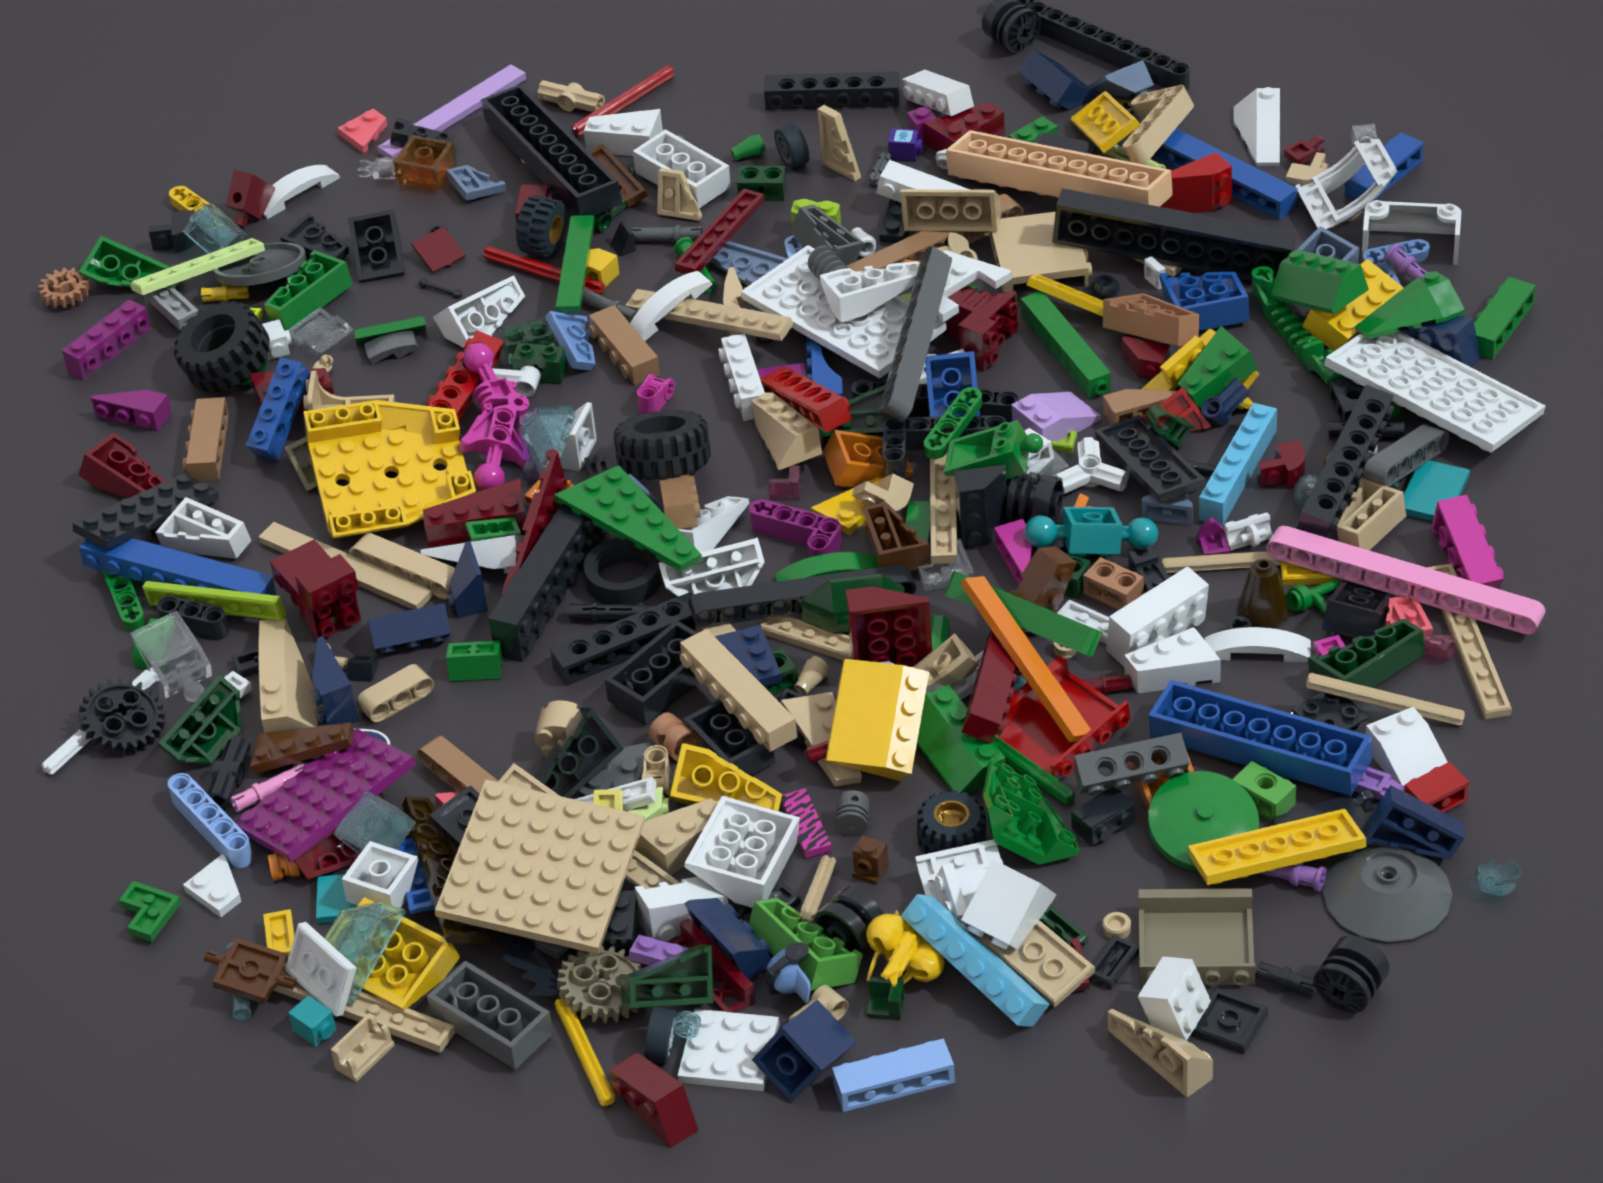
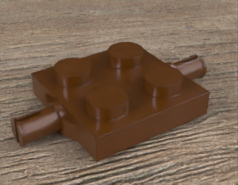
[204,938,297,1004]

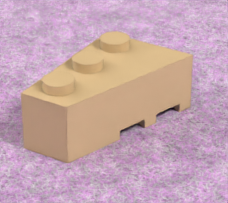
[1337,477,1406,550]
[635,798,718,875]

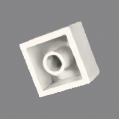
[1138,956,1211,1041]

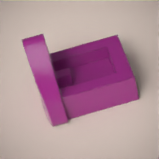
[1196,517,1230,555]

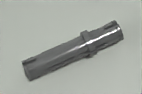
[632,225,703,242]
[582,287,638,323]

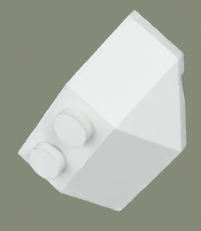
[659,538,765,597]

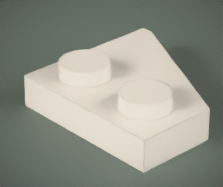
[183,854,241,917]

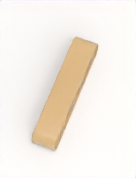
[349,533,455,600]

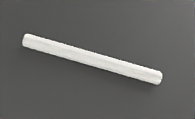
[41,670,156,775]

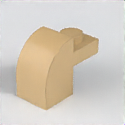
[1286,152,1329,198]
[852,474,914,511]

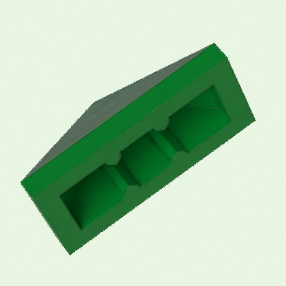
[465,517,521,542]

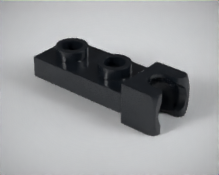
[390,118,455,156]
[1128,546,1170,593]

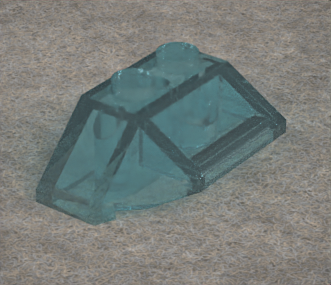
[325,901,406,1006]

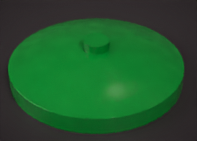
[1147,771,1259,872]

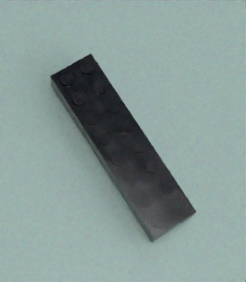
[488,484,607,662]

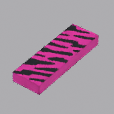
[781,788,832,858]

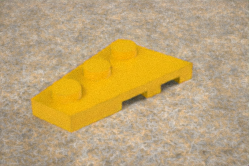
[811,477,882,536]

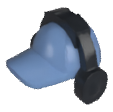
[763,942,811,1004]

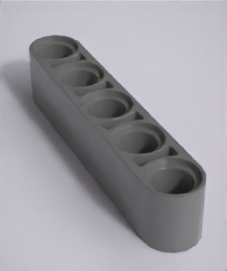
[1363,424,1449,486]

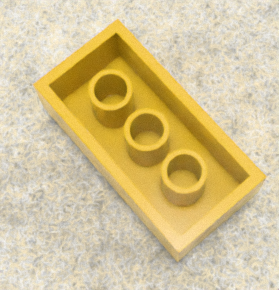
[1302,259,1403,352]

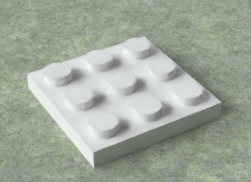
[678,1009,779,1091]

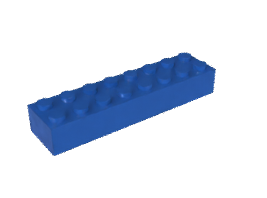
[1148,680,1372,796]

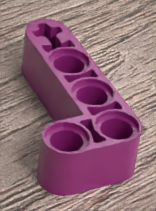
[749,499,842,558]

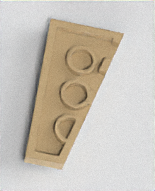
[781,692,862,787]

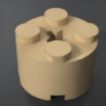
[534,700,579,757]

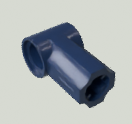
[1201,377,1251,426]

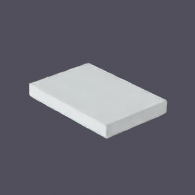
[285,922,356,1017]

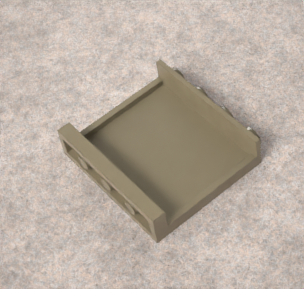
[1138,889,1255,986]

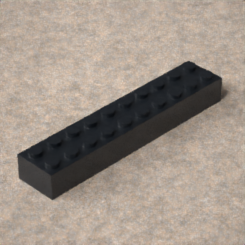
[481,84,623,216]
[1052,188,1296,281]

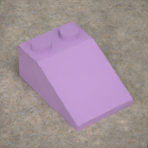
[1011,392,1101,442]

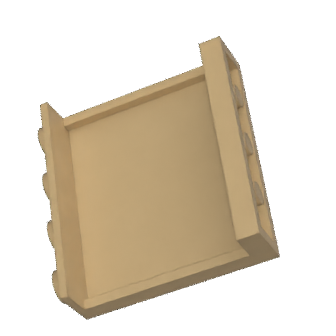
[989,212,1092,292]

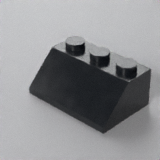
[954,465,1008,548]
[684,699,775,774]

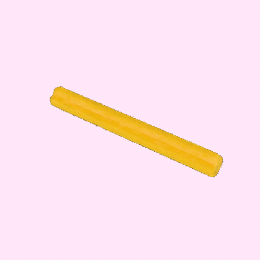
[555,999,615,1107]

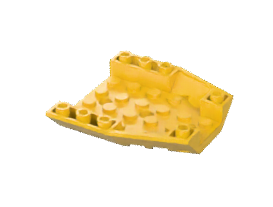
[304,400,476,538]

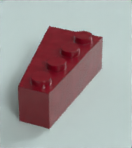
[423,478,526,548]

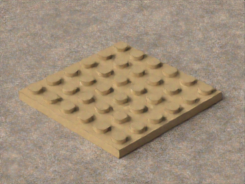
[435,779,645,954]

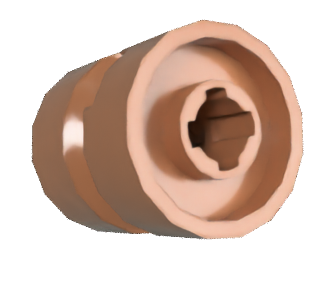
[648,712,699,761]

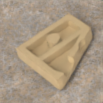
[657,168,702,221]

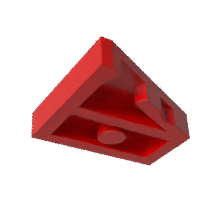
[1142,387,1211,431]

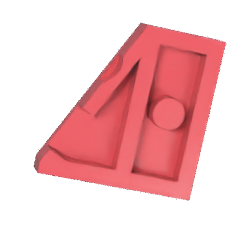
[338,109,387,153]
[1385,596,1433,638]

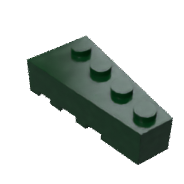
[1308,618,1425,702]

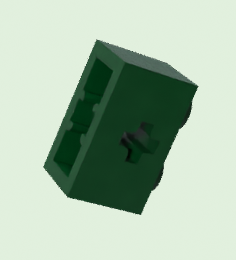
[512,343,567,384]

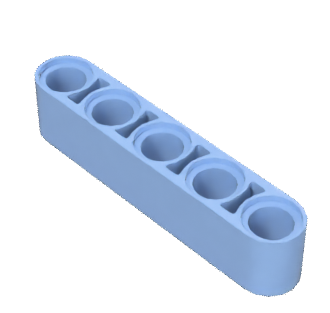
[168,773,253,869]

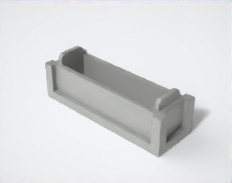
[144,285,198,331]

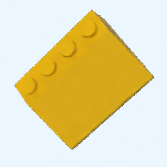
[825,659,929,781]
[330,897,460,1011]

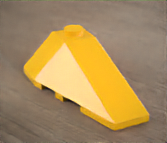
[669,743,782,811]

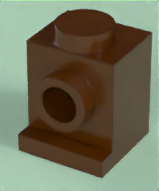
[852,836,889,885]

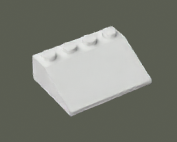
[684,796,800,908]

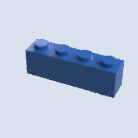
[1344,132,1424,201]

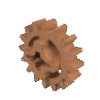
[38,268,91,308]

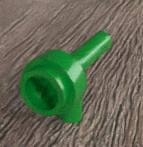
[1286,579,1341,615]

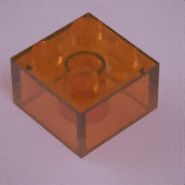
[394,135,457,191]

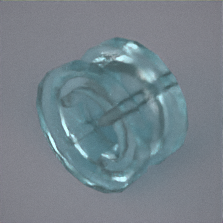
[673,1011,701,1038]

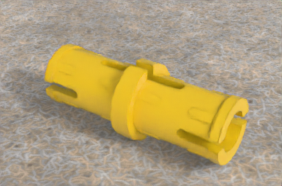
[201,284,250,303]

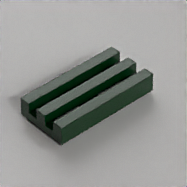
[1039,905,1088,946]

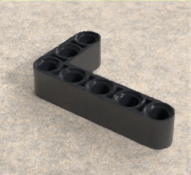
[882,416,1006,478]

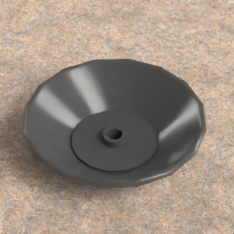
[1322,845,1453,943]

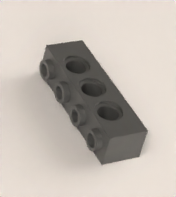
[1072,733,1190,796]

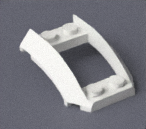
[1295,139,1397,230]
[915,840,1003,928]

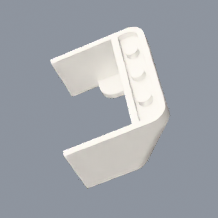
[1362,200,1461,265]

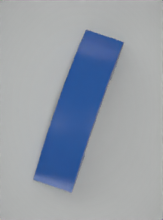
[395,838,435,914]

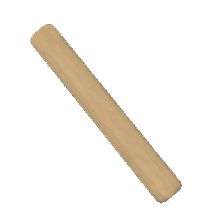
[800,855,836,921]

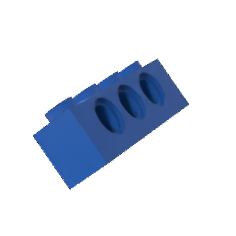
[246,357,311,462]

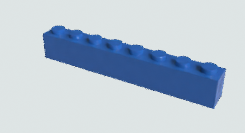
[1152,129,1298,220]
[79,538,276,595]

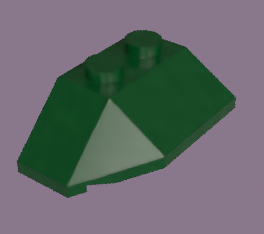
[802,574,904,634]
[157,674,242,766]

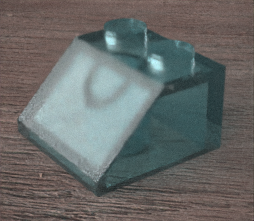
[183,204,247,254]
[333,790,416,855]

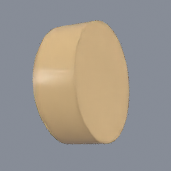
[1103,912,1131,939]

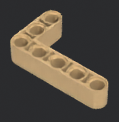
[1123,85,1194,164]

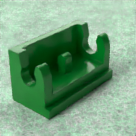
[446,640,502,681]

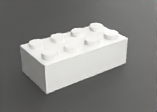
[633,129,731,208]
[1106,566,1209,667]

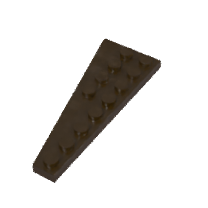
[402,796,507,946]

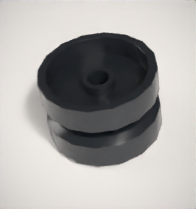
[814,886,884,954]

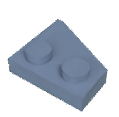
[446,165,506,200]

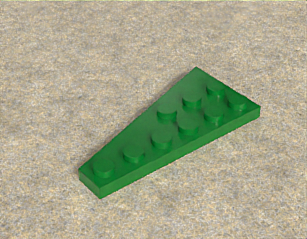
[554,465,702,572]

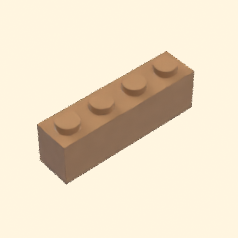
[588,305,660,386]
[183,397,229,481]
[659,474,701,529]

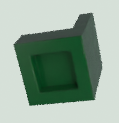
[867,977,905,1020]

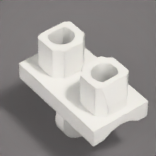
[1224,513,1273,551]

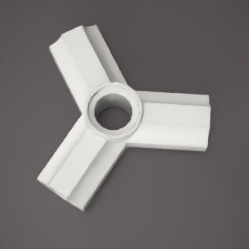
[1053,437,1129,494]

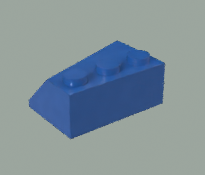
[1159,272,1249,331]

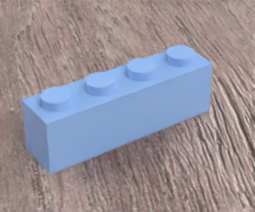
[832,1039,955,1112]

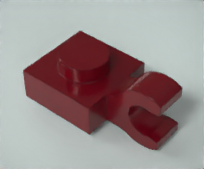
[1284,135,1325,165]

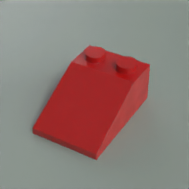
[1160,152,1232,213]

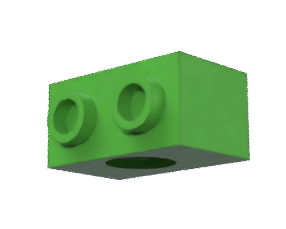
[1232,761,1296,821]

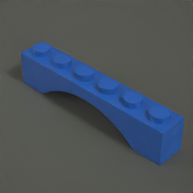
[806,336,843,397]

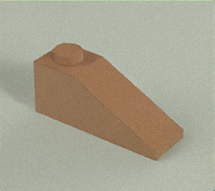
[1103,389,1176,425]

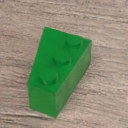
[1178,326,1257,413]

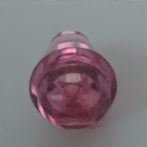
[1424,634,1456,661]

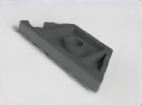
[579,742,654,812]

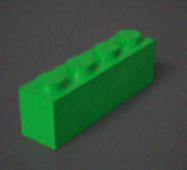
[1474,277,1536,360]

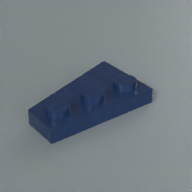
[714,625,782,686]

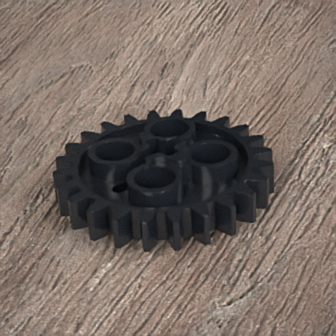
[78,678,165,755]

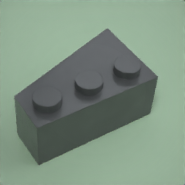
[790,205,864,266]

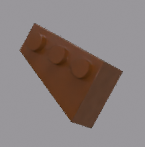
[862,502,931,572]
[1010,546,1077,632]

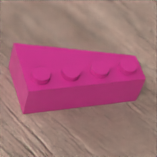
[1431,495,1504,589]

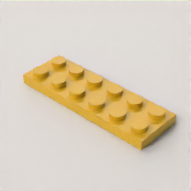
[1188,809,1366,885]

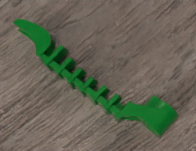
[1252,266,1345,385]

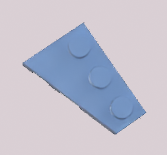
[545,311,596,371]

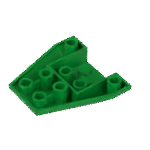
[983,760,1080,865]

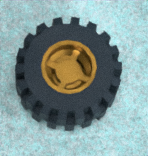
[516,195,567,258]
[917,790,986,854]

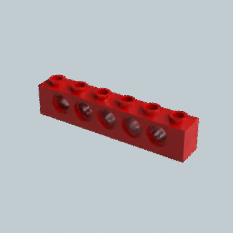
[426,330,504,423]
[760,366,852,433]

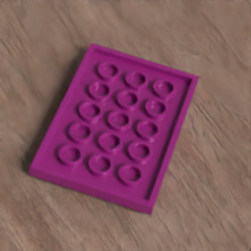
[235,728,417,862]

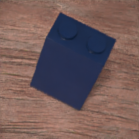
[752,999,857,1102]

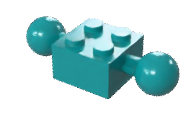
[1024,507,1158,557]

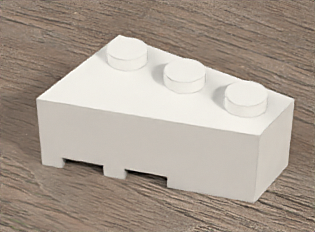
[584,109,663,156]

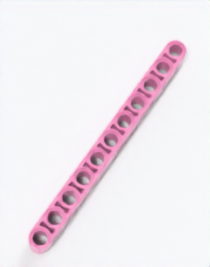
[1266,526,1545,635]

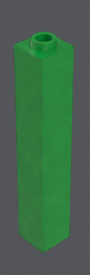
[1021,291,1111,399]

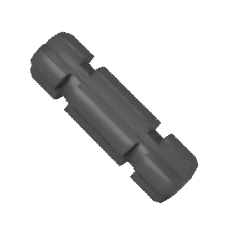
[868,152,891,187]

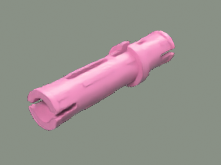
[230,763,304,813]

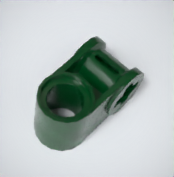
[1145,405,1195,448]

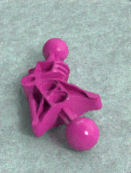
[459,343,532,491]

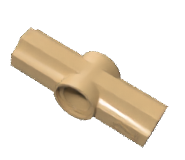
[537,80,605,112]

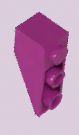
[91,390,172,431]

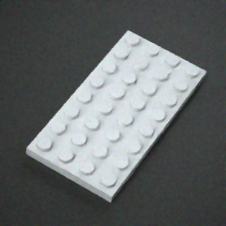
[741,245,946,379]
[1324,331,1545,453]

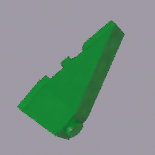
[79,236,180,289]
[1355,271,1465,339]

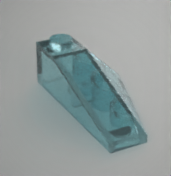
[520,406,575,473]

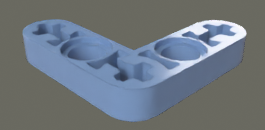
[1362,239,1430,284]

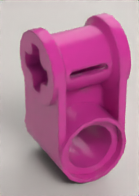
[637,374,675,414]

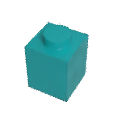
[288,995,336,1047]

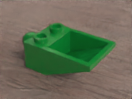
[944,420,1043,480]

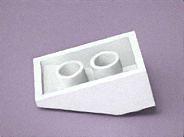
[1366,707,1447,786]

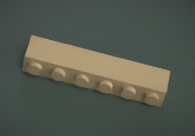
[680,629,797,752]

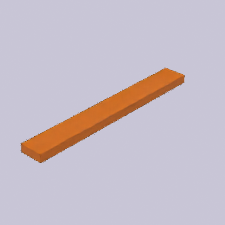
[960,576,1091,742]

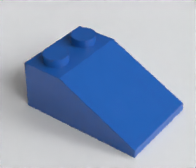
[925,351,980,417]

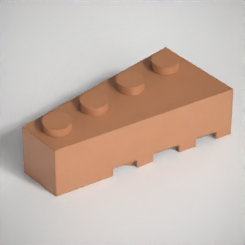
[1103,293,1199,348]

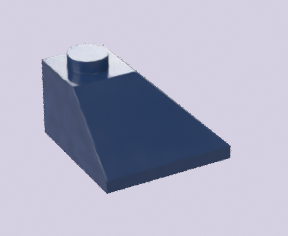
[447,541,488,618]

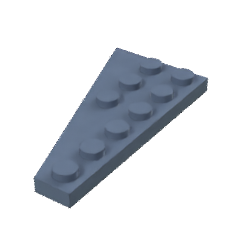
[710,241,788,286]

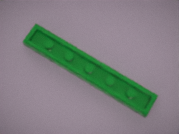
[556,215,595,313]

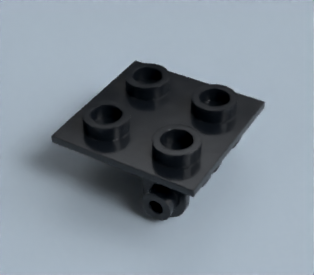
[1292,692,1369,730]

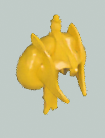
[866,910,945,987]

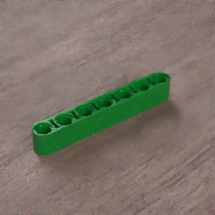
[944,571,1103,657]

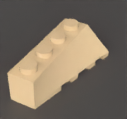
[751,392,822,471]

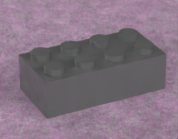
[427,961,553,1070]

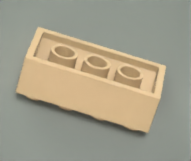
[900,189,1001,232]

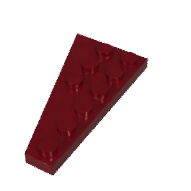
[501,449,567,597]

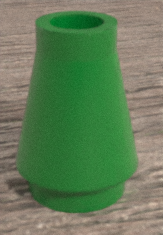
[730,134,766,161]

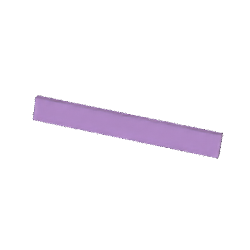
[378,64,526,162]

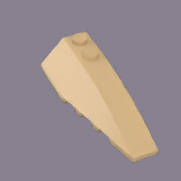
[259,618,318,733]

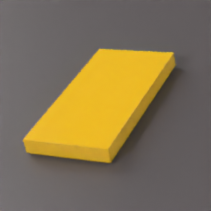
[1070,91,1140,153]

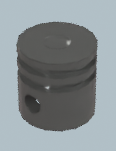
[835,790,870,836]

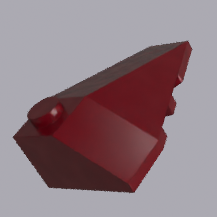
[78,433,166,498]
[294,794,409,879]

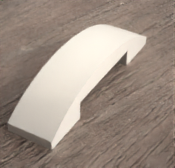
[263,165,340,219]
[630,271,713,341]
[1205,627,1311,662]

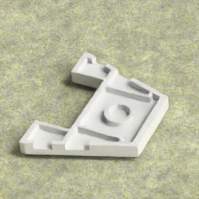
[938,250,1012,322]

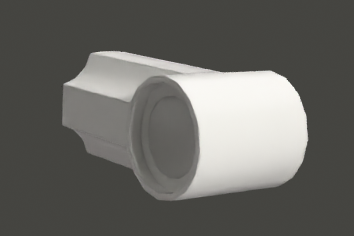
[492,366,541,398]

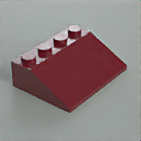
[846,587,932,668]

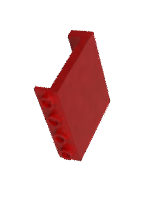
[996,655,1131,780]

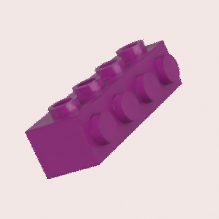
[62,299,151,380]

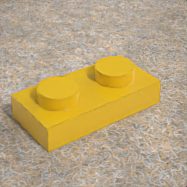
[263,909,295,958]

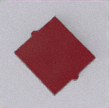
[411,227,466,274]

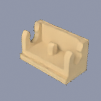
[331,1013,395,1082]

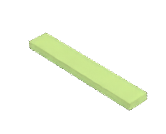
[130,238,265,295]

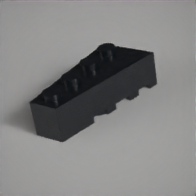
[533,707,624,798]

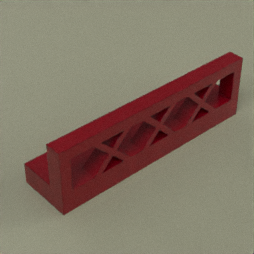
[670,918,756,1013]

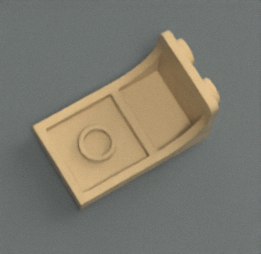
[304,371,395,410]

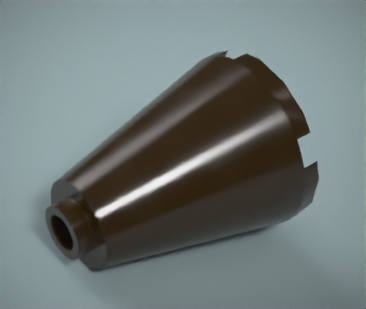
[1236,559,1289,629]

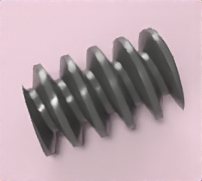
[807,245,851,282]

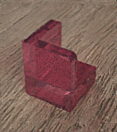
[768,465,802,501]

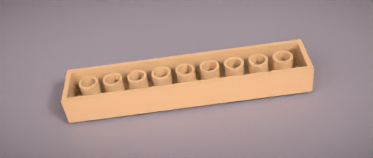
[946,130,1172,207]

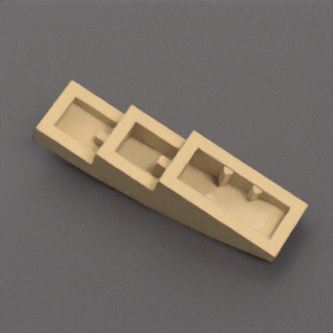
[723,267,747,337]

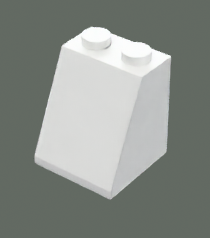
[961,859,1056,950]

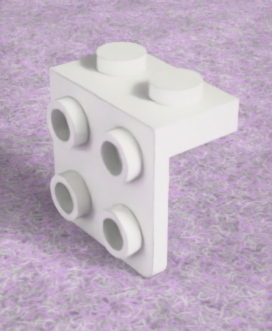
[935,863,987,921]

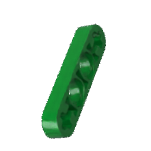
[924,387,982,459]
[103,571,146,632]

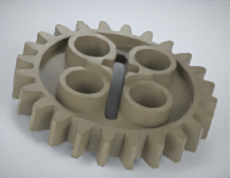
[557,945,642,1023]

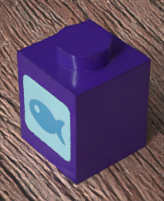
[888,128,923,162]

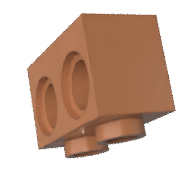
[1083,557,1144,610]

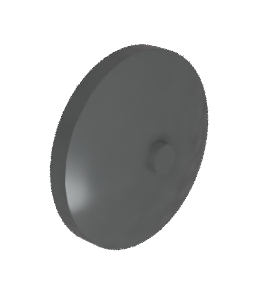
[213,242,307,286]

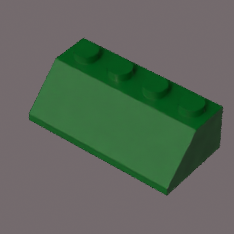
[1270,250,1369,314]
[917,684,1005,793]

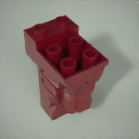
[937,285,1019,372]
[270,539,361,642]

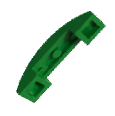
[775,552,878,582]

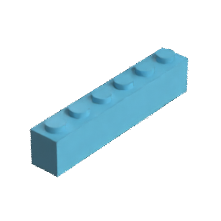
[1199,403,1277,526]
[901,894,1050,1027]

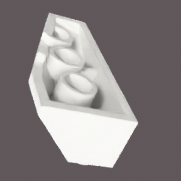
[1234,87,1280,166]
[820,261,920,322]
[678,496,749,552]

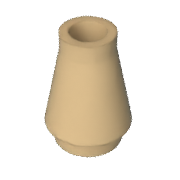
[794,656,829,696]

